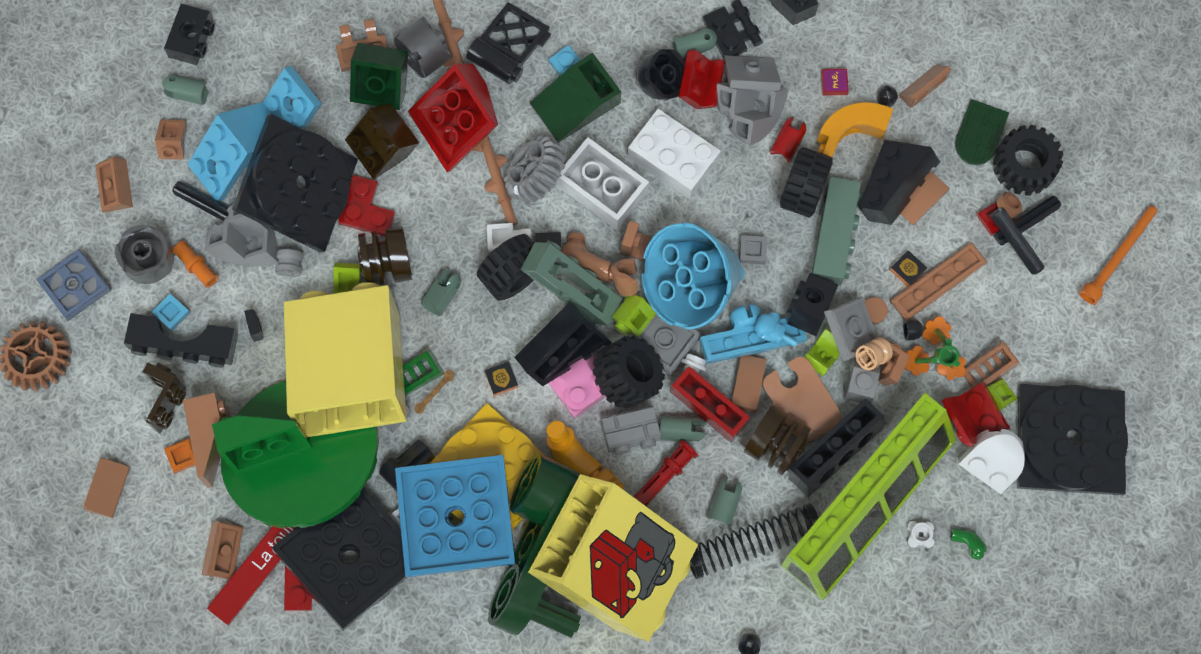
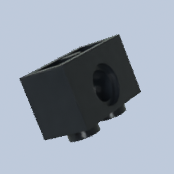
[164,4,215,65]
[787,273,838,336]

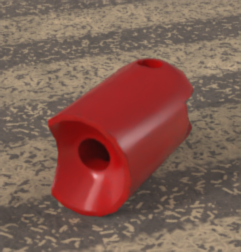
[769,116,807,163]

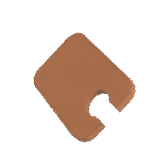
[763,357,841,443]

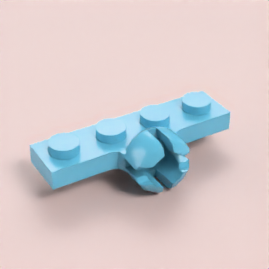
[699,304,807,364]

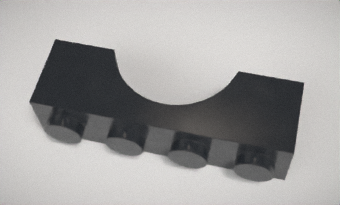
[124,313,238,368]

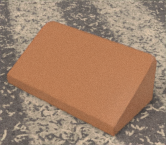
[899,65,951,108]
[95,156,133,213]
[83,458,130,518]
[201,521,243,580]

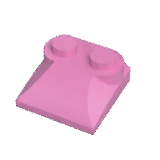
[548,353,606,419]

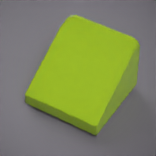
[988,378,1018,411]

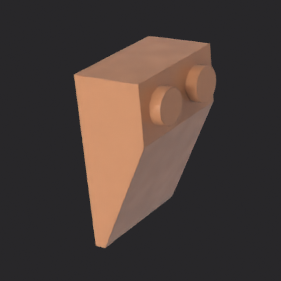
[183,393,231,488]

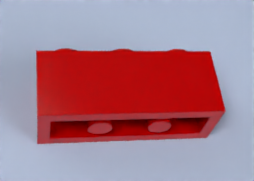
[671,366,750,443]

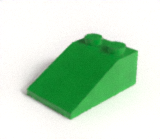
[212,415,312,474]

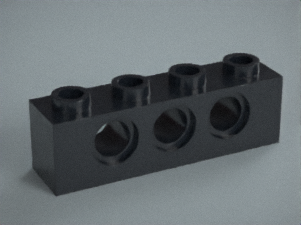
[789,399,884,497]

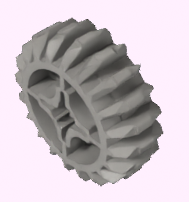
[504,135,566,203]

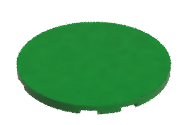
[221,380,379,529]

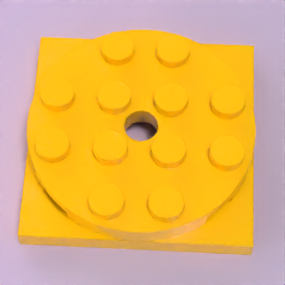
[429,403,546,531]

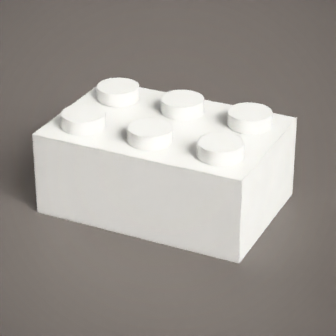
[627,109,721,200]
[556,137,649,230]

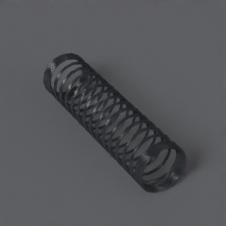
[690,503,819,580]

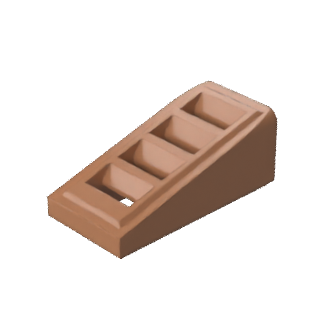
[964,341,1020,388]

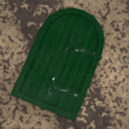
[955,99,1009,166]

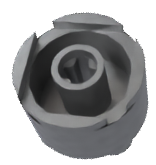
[394,17,452,78]
[115,225,174,284]

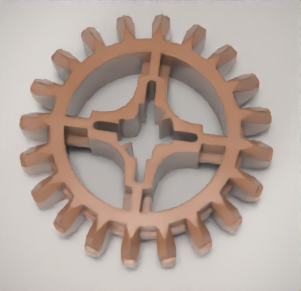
[0,321,71,392]

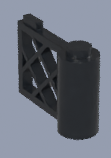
[466,2,551,84]

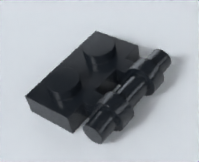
[702,0,763,59]

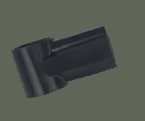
[379,439,435,491]

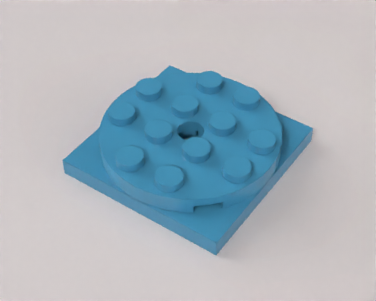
[395,455,516,578]

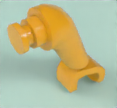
[546,421,625,489]

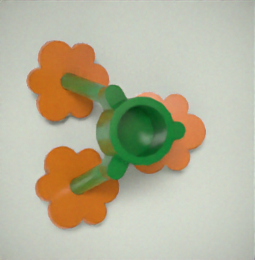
[904,316,966,380]

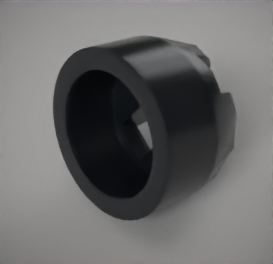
[877,86,898,107]
[903,319,924,341]
[738,633,761,654]

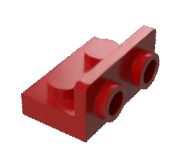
[679,50,725,109]

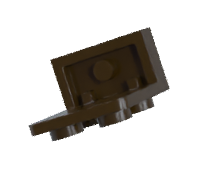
[142,362,186,434]

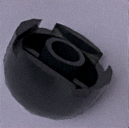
[637,49,685,100]

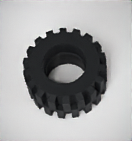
[993,125,1063,196]
[780,147,833,218]
[476,234,534,301]
[593,335,665,408]

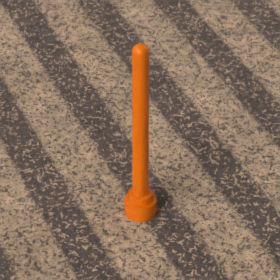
[1079,206,1157,305]

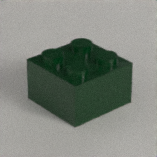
[350,43,408,110]

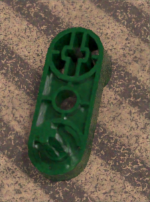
[488,453,587,638]

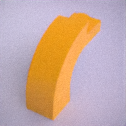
[817,102,893,157]

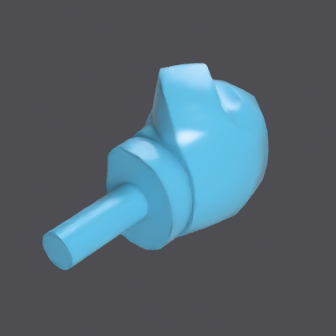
[755,312,798,347]

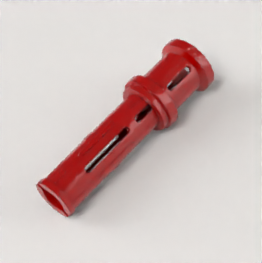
[633,440,698,506]

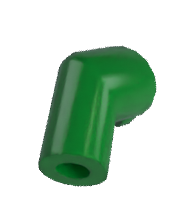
[950,528,987,560]

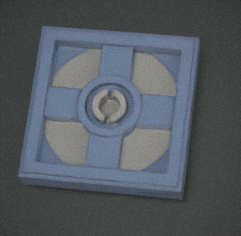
[36,249,111,321]

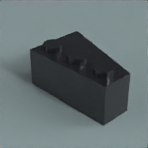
[858,140,940,225]

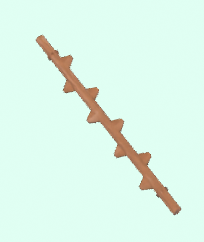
[433,0,518,226]

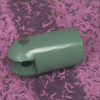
[672,28,717,58]
[162,74,209,105]
[421,269,461,316]
[660,416,707,441]
[707,477,742,526]

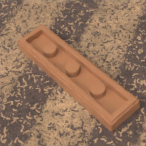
[890,242,987,320]

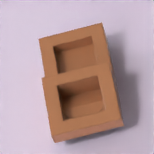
[900,171,950,226]
[732,355,767,413]

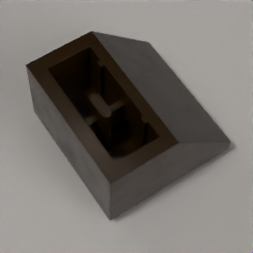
[345,103,419,179]

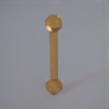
[414,371,455,414]

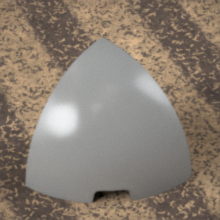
[717,82,788,145]
[205,204,278,266]

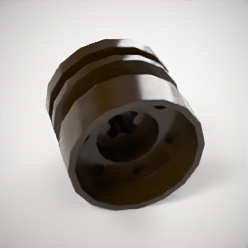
[357,226,412,285]
[744,404,811,476]

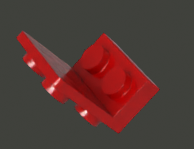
[942,382,1011,447]

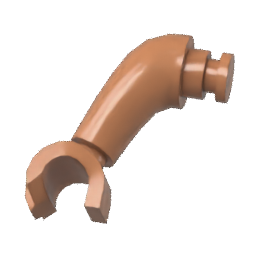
[561,232,639,296]

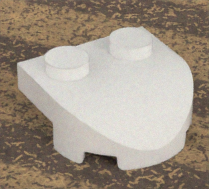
[959,429,1025,494]

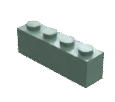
[812,176,864,286]

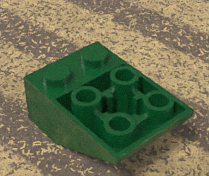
[530,53,622,143]

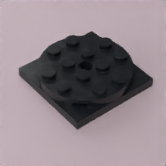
[232,114,358,253]
[1017,384,1128,496]
[272,487,407,631]

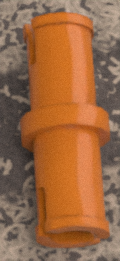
[172,241,218,288]

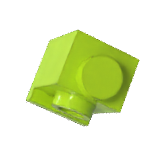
[612,295,656,337]

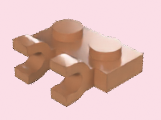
[335,19,388,72]

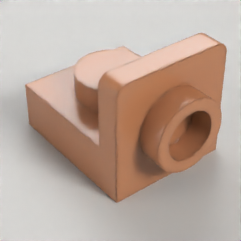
[155,119,187,160]
[621,221,652,261]
[878,342,910,386]

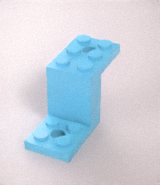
[187,66,322,202]

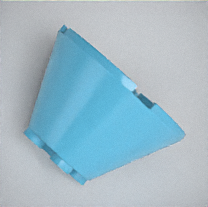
[641,223,745,329]

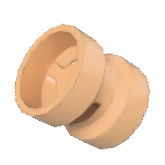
[856,337,893,371]

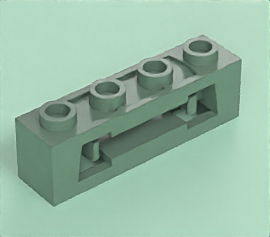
[520,241,622,325]

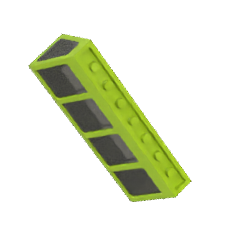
[781,393,956,601]

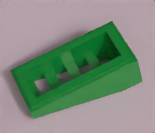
[403,350,445,396]

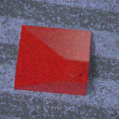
[408,64,498,172]

